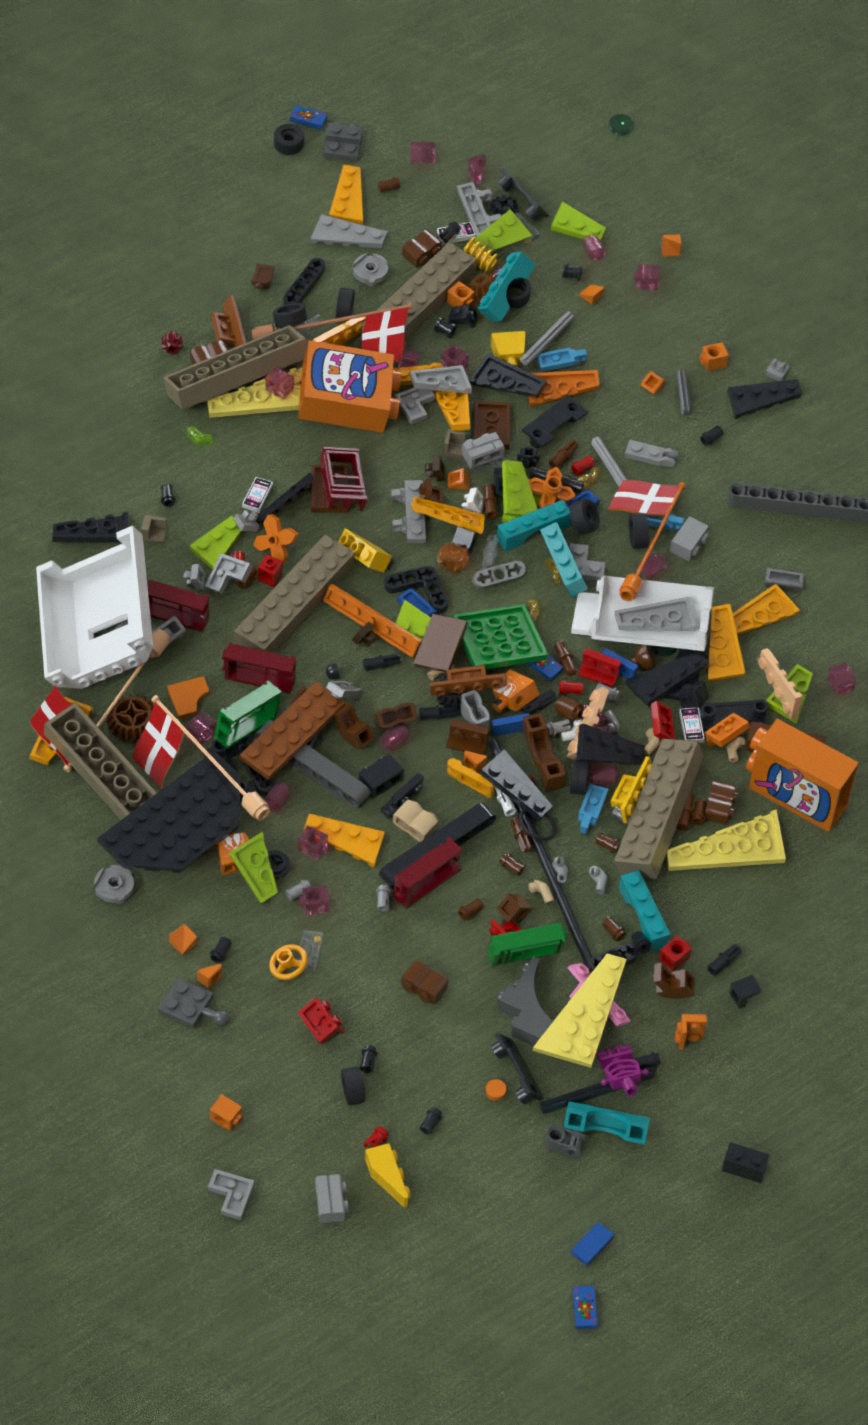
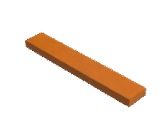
[323,584,422,658]

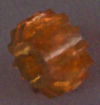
[468,272,496,301]
[437,542,469,573]

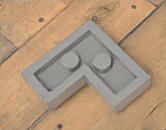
[395,388,435,425]
[570,543,605,581]
[205,553,253,594]
[208,1169,255,1220]

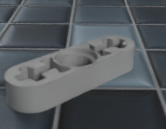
[472,561,525,588]

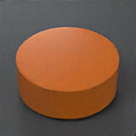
[485,1079,506,1101]

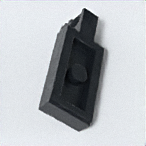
[380,773,424,819]

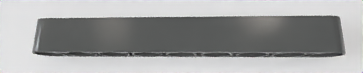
[727,483,868,522]

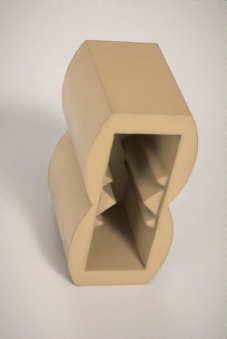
[392,800,438,842]

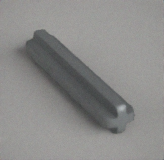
[676,370,691,415]

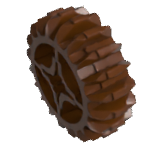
[106,694,154,743]

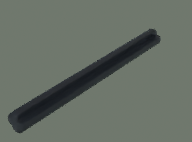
[540,1066,655,1114]

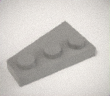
[410,365,472,394]

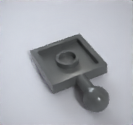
[158,978,229,1028]

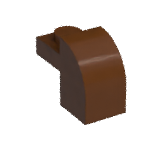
[334,703,375,750]
[652,963,695,999]

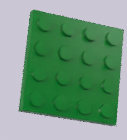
[453,604,548,670]

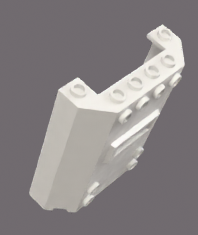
[36,526,153,689]

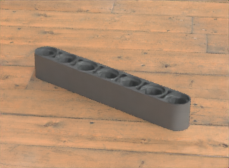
[255,720,371,808]

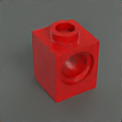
[258,554,283,588]
[659,936,692,972]

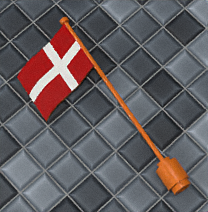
[608,480,686,602]

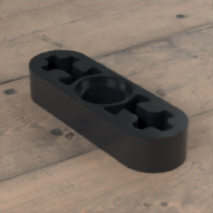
[587,943,639,973]

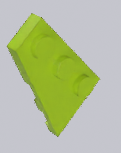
[551,201,606,244]
[474,209,533,252]
[396,600,431,640]
[766,664,813,724]

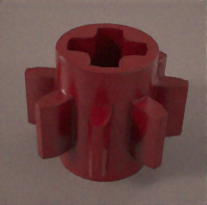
[161,331,183,354]

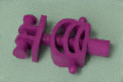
[596,1044,649,1097]

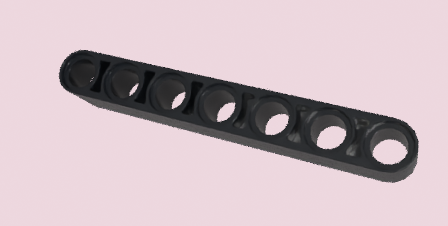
[379,802,496,889]

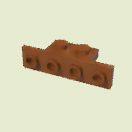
[211,295,247,348]
[430,665,507,696]

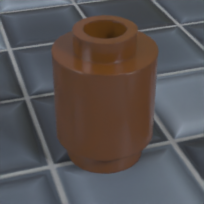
[555,698,584,722]

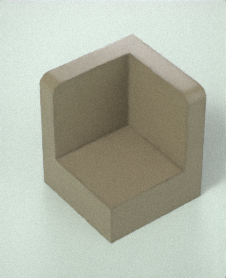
[444,429,466,460]
[141,515,167,544]

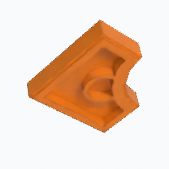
[167,676,210,719]

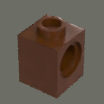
[497,894,532,922]

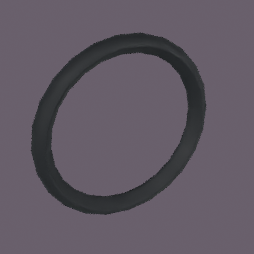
[519,809,556,841]

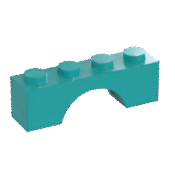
[478,252,536,322]
[497,500,571,552]
[540,522,588,597]
[619,870,670,952]
[563,1101,650,1145]

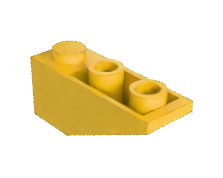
[338,528,392,573]
[365,1143,411,1208]

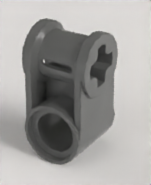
[544,1126,586,1158]

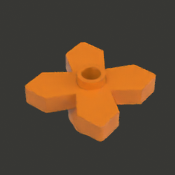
[528,467,575,509]
[253,514,299,564]

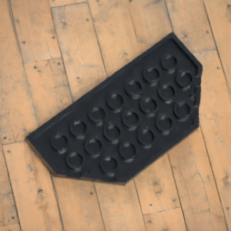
[97,750,241,873]

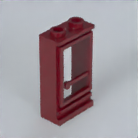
[319,447,367,511]
[147,578,210,632]
[222,642,296,694]
[394,837,462,909]

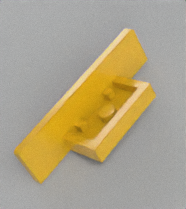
[610,757,652,823]

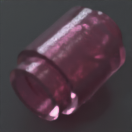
[583,235,606,260]
[381,724,410,751]
[589,765,619,787]
[264,783,291,812]

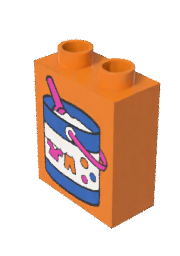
[298,340,401,433]
[745,719,859,832]

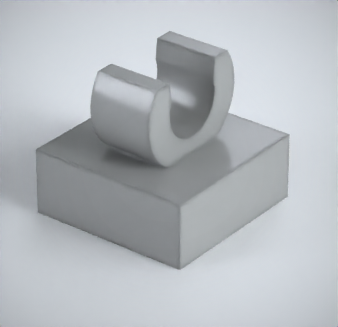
[765,358,790,381]
[233,510,259,532]
[183,564,206,591]

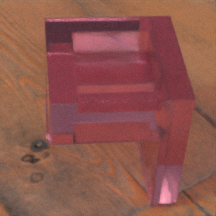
[410,141,435,164]
[398,340,420,367]

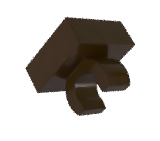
[425,455,445,482]
[352,621,377,647]

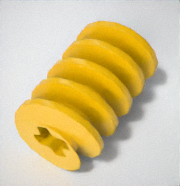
[463,236,502,274]

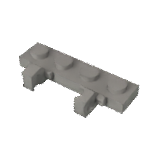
[457,182,501,237]
[391,480,426,543]

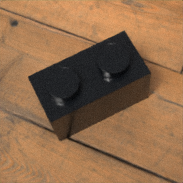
[359,754,404,799]
[722,1142,770,1183]

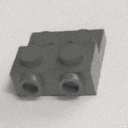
[323,122,362,162]

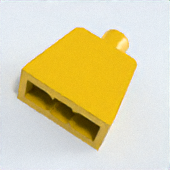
[491,331,525,367]

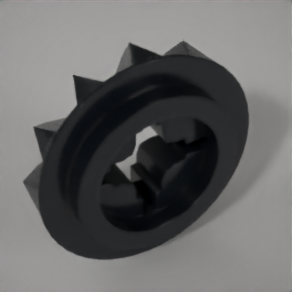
[490,195,518,216]
[268,850,290,879]

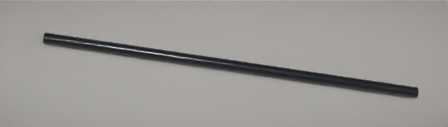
[489,739,609,1017]

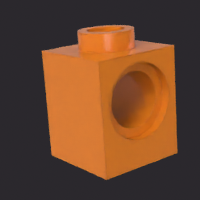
[447,281,475,307]
[700,342,729,371]
[210,1094,243,1131]

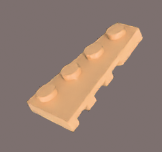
[758,648,803,720]
[567,687,609,760]

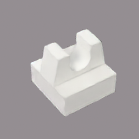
[462,488,484,513]

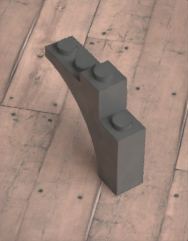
[497,957,553,1046]

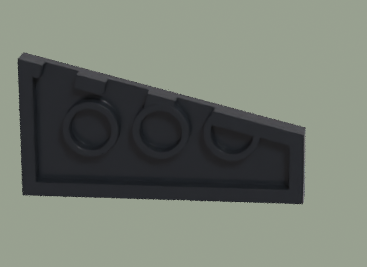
[727,379,801,419]
[576,723,645,766]

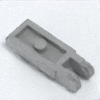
[625,440,678,468]
[326,681,363,700]

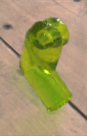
[186,426,212,444]

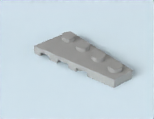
[310,214,388,248]
[615,597,697,631]

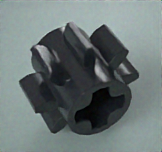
[517,446,540,469]

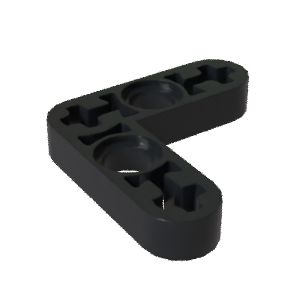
[384,566,448,614]

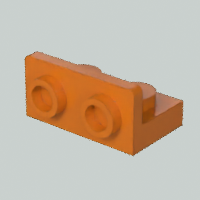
[705,713,750,748]
[675,1014,707,1050]

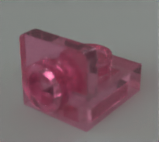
[468,155,486,184]
[636,552,667,581]

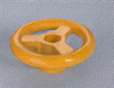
[269,944,308,980]

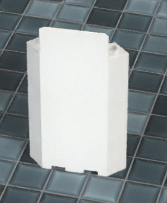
[571,576,714,651]

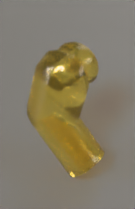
[577,467,601,486]
[545,558,561,584]
[527,598,541,623]

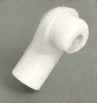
[561,719,582,742]

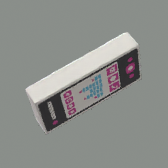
[437,222,475,245]
[242,477,273,513]
[679,708,705,743]

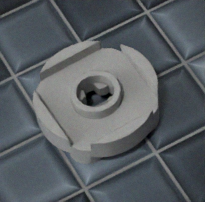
[353,254,388,287]
[94,865,134,904]

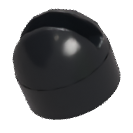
[326,663,340,679]

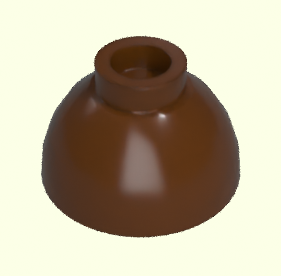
[631,644,656,670]

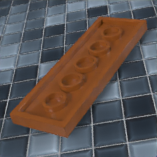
[240,682,345,780]

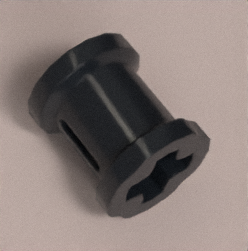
[562,262,583,281]
[434,317,457,339]

